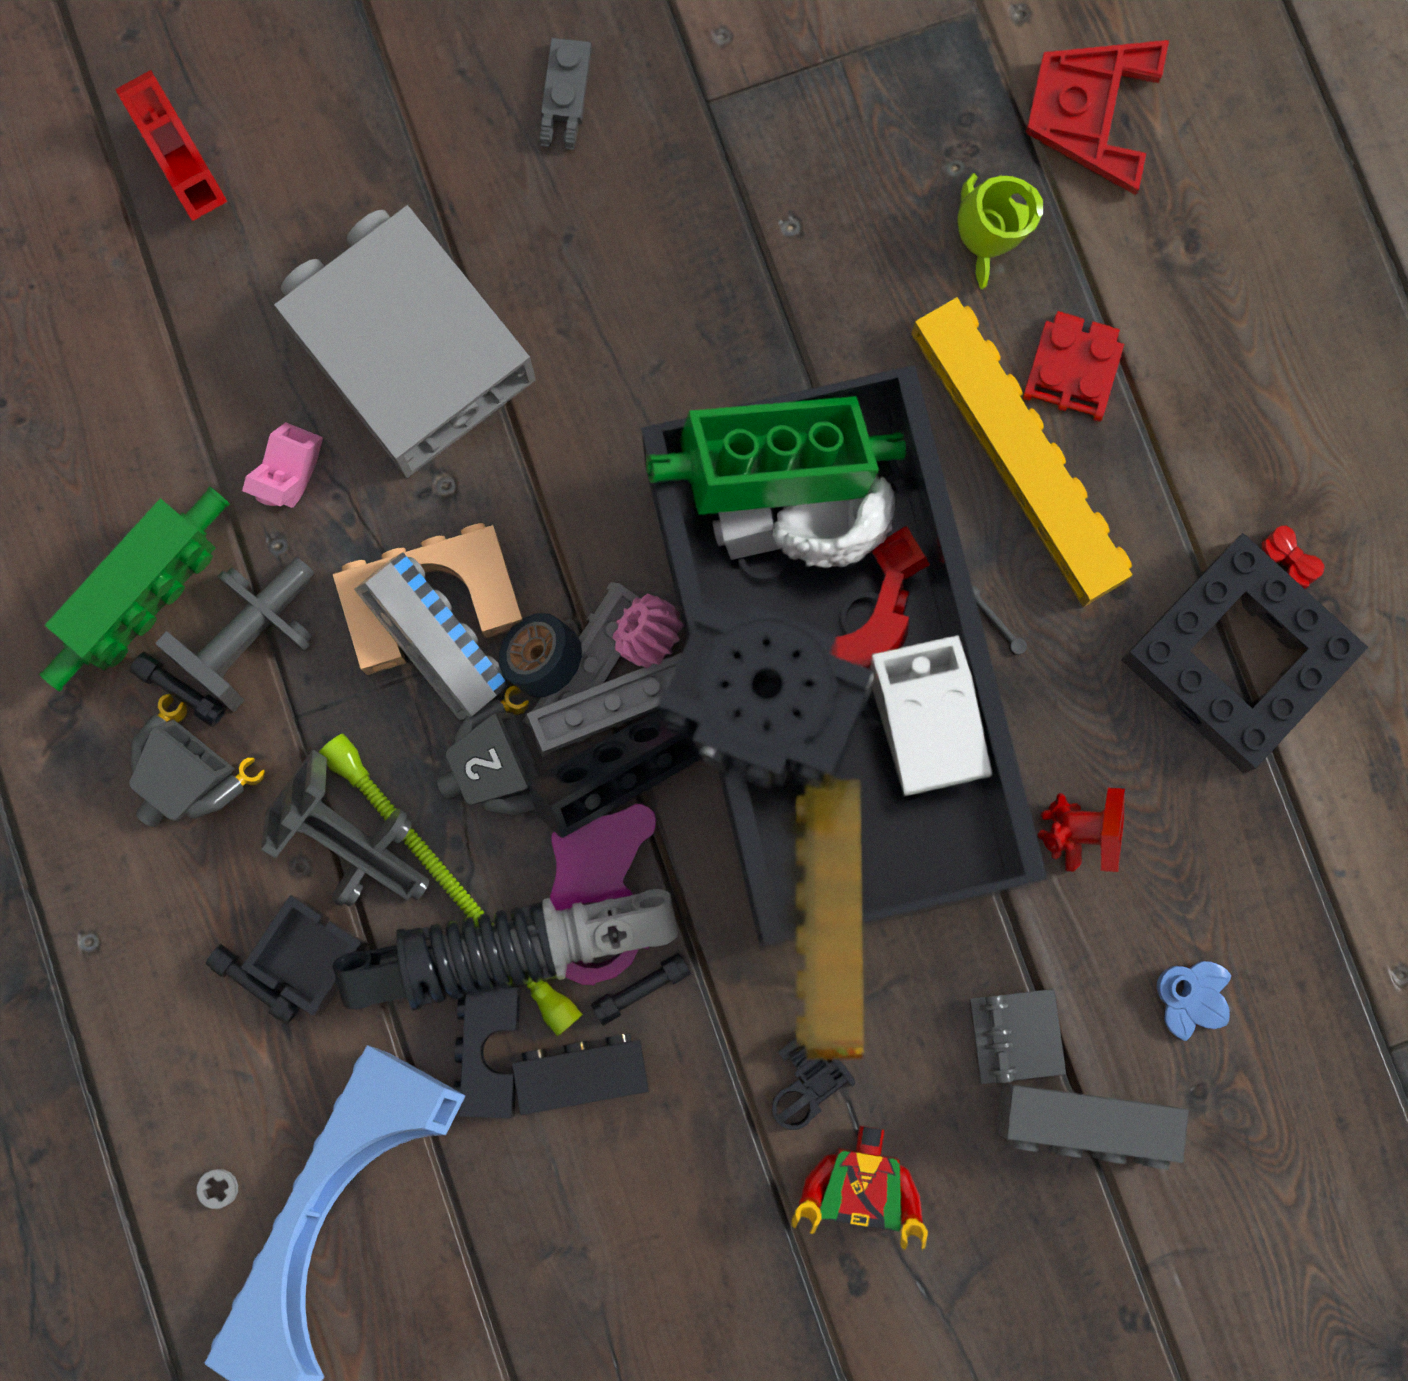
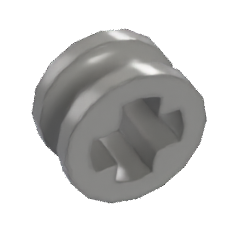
[197,1169,238,1209]

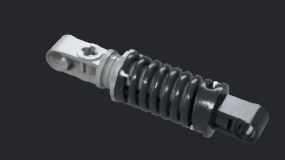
[332,889,678,1011]

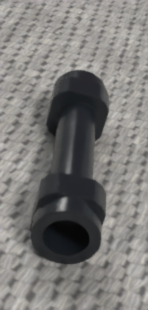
[130,652,227,727]
[205,944,301,1025]
[591,952,691,1026]

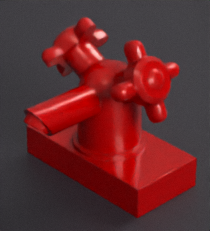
[1037,787,1125,872]

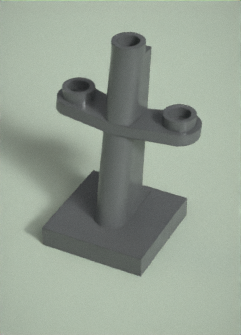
[155,557,315,713]
[261,750,429,907]

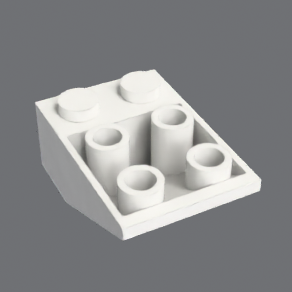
[870,636,992,796]

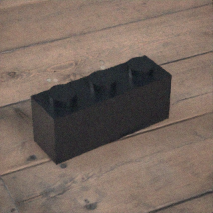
[512,1033,650,1115]

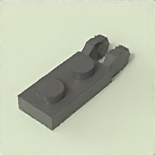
[540,38,592,150]

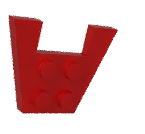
[1026,40,1169,196]

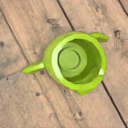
[957,173,1043,290]

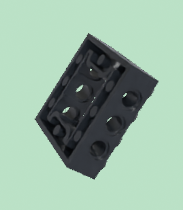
[1121,533,1368,773]

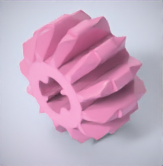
[612,593,683,668]

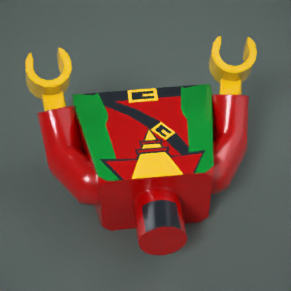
[791,1126,928,1250]

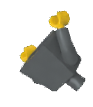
[129,694,265,827]

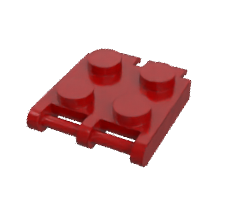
[1022,311,1124,422]

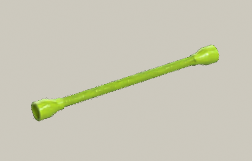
[319,734,583,1037]

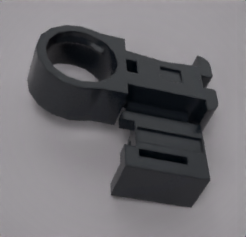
[772,1028,855,1130]

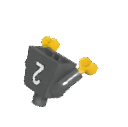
[437,685,540,816]

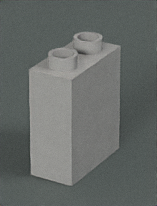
[274,205,536,478]

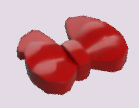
[1261,525,1325,589]

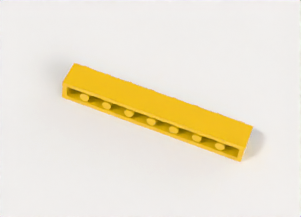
[911,297,1133,607]

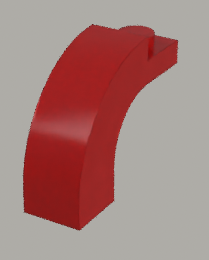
[115,70,228,221]
[837,570,910,670]

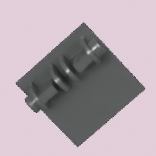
[970,989,1066,1084]

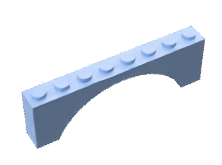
[204,1045,465,1381]

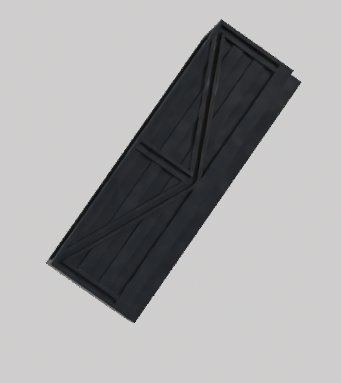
[641,365,1047,951]

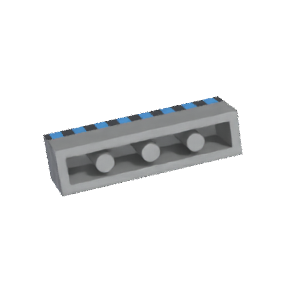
[354,552,509,720]

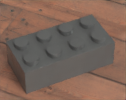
[996,1083,1189,1170]

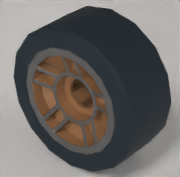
[499,613,582,697]

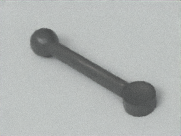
[972,585,1027,655]

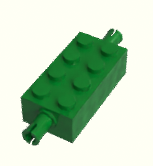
[646,396,906,515]
[39,486,230,692]

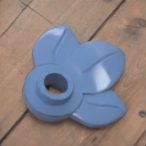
[1157,961,1231,1041]

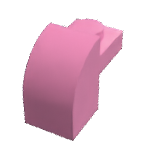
[242,422,323,508]

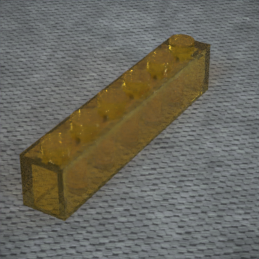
[796,780,864,1059]

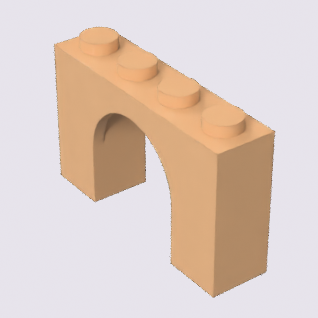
[333,523,523,675]

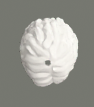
[772,474,896,568]

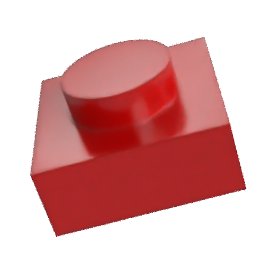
[872,526,930,580]

